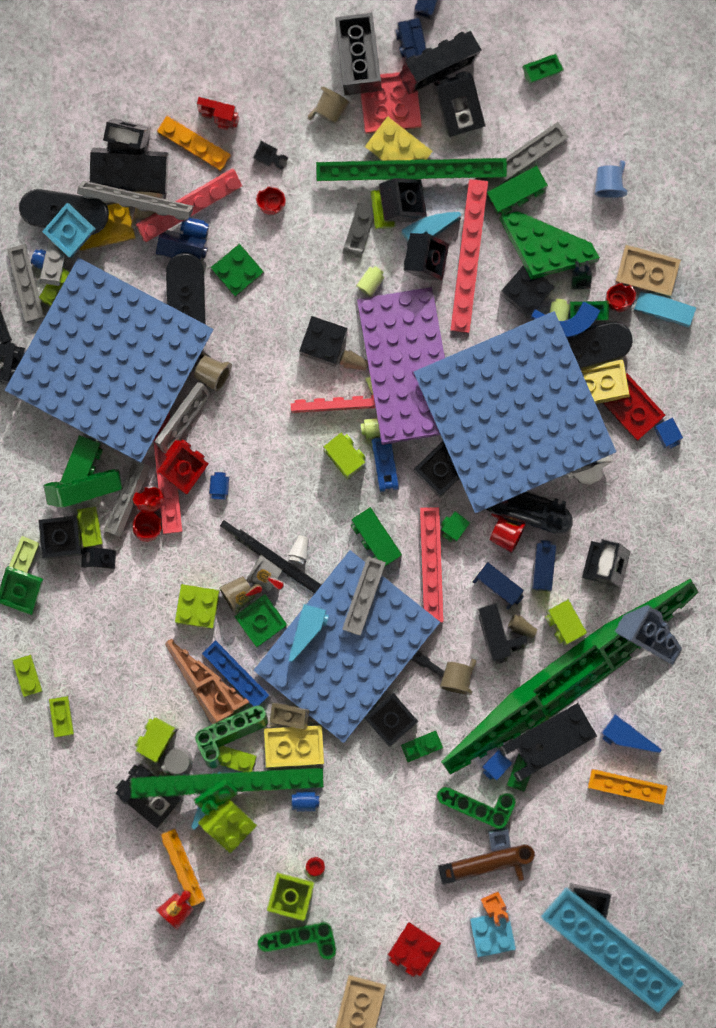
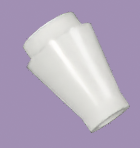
[288,535,309,565]

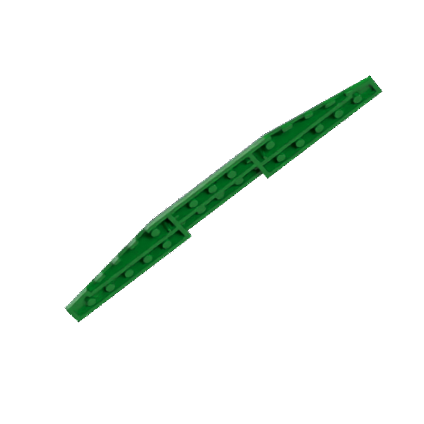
[441,579,699,775]

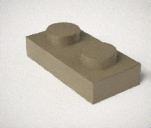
[270,703,309,729]

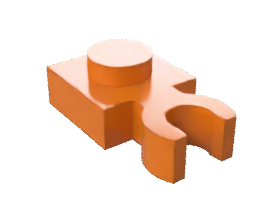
[481,892,509,927]

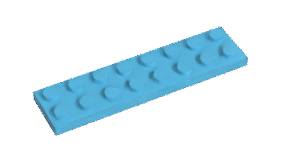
[541,887,684,1013]

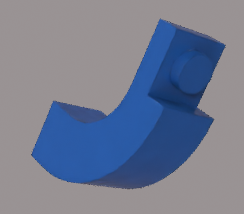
[530,302,600,339]

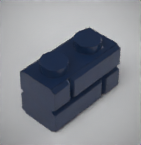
[394,18,427,60]

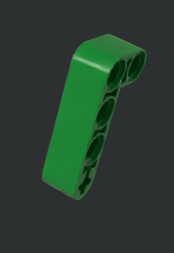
[43,469,122,507]
[195,706,268,769]
[436,787,516,829]
[258,922,336,959]

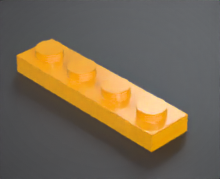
[157,115,231,171]
[587,769,668,805]
[161,829,205,906]

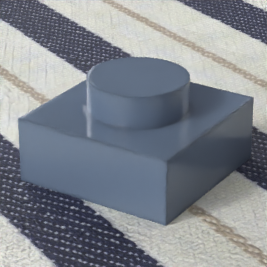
[488,827,511,851]

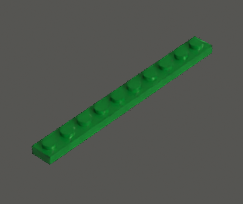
[316,158,507,181]
[130,768,324,798]

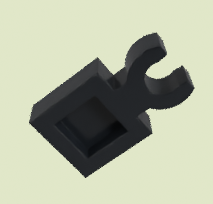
[252,141,288,170]
[571,261,592,289]

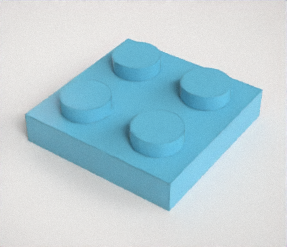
[42,203,96,258]
[470,911,516,957]

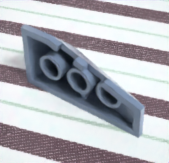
[615,605,682,665]

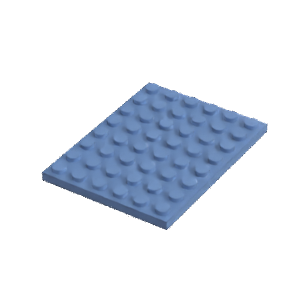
[253,550,440,743]

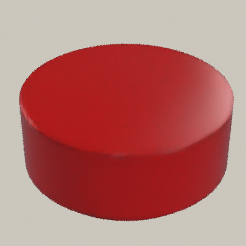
[306,857,325,877]

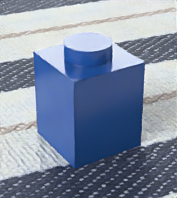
[654,417,683,449]
[482,750,513,780]

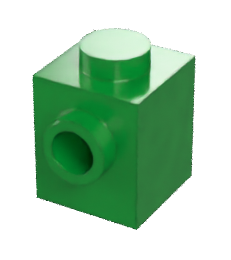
[441,511,470,542]

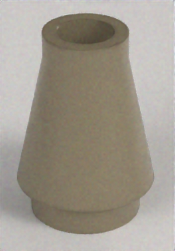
[339,350,368,371]
[507,614,538,639]

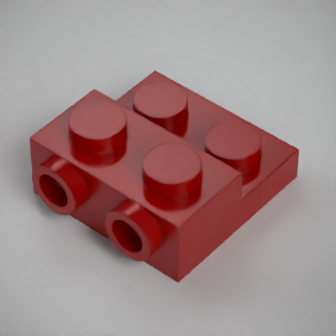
[197,97,239,130]
[157,439,209,495]
[387,922,441,977]

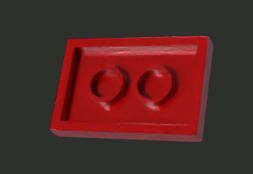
[602,373,666,441]

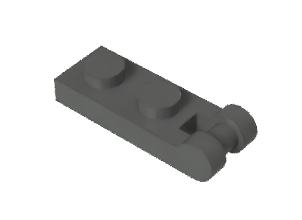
[342,203,374,259]

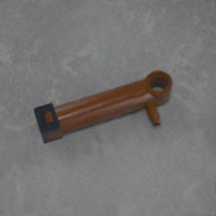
[437,844,535,885]

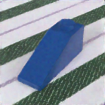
[601,714,662,753]

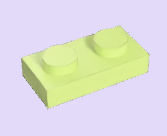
[9,536,40,573]

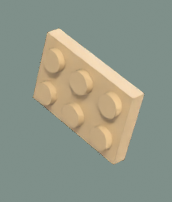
[615,245,681,297]
[335,975,386,1028]

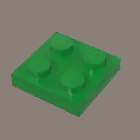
[210,243,264,297]
[0,566,44,615]
[234,594,288,648]

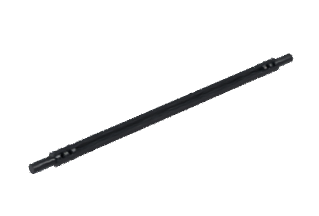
[220,520,444,678]

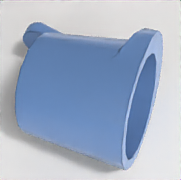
[595,161,627,198]

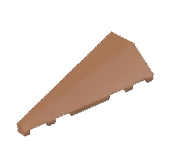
[165,639,249,724]

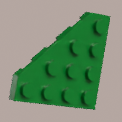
[499,211,600,280]

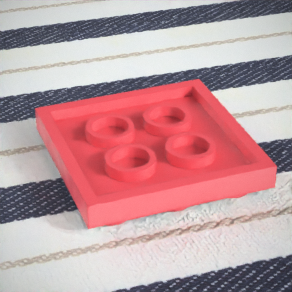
[361,72,422,134]

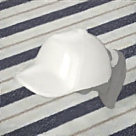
[563,457,613,485]

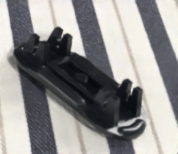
[19,189,109,235]
[166,253,206,325]
[567,322,633,370]
[486,491,573,535]

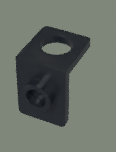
[81,547,116,569]

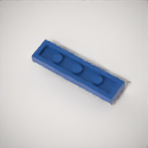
[202,640,270,707]

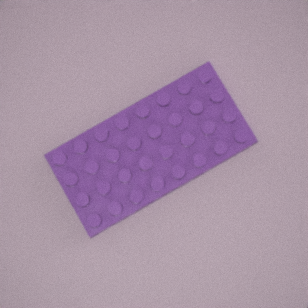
[357,287,445,445]

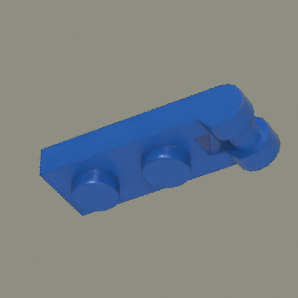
[371,438,399,492]

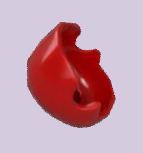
[256,186,286,215]
[605,283,636,312]
[132,487,164,514]
[132,512,161,542]

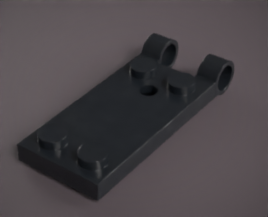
[498,703,597,782]

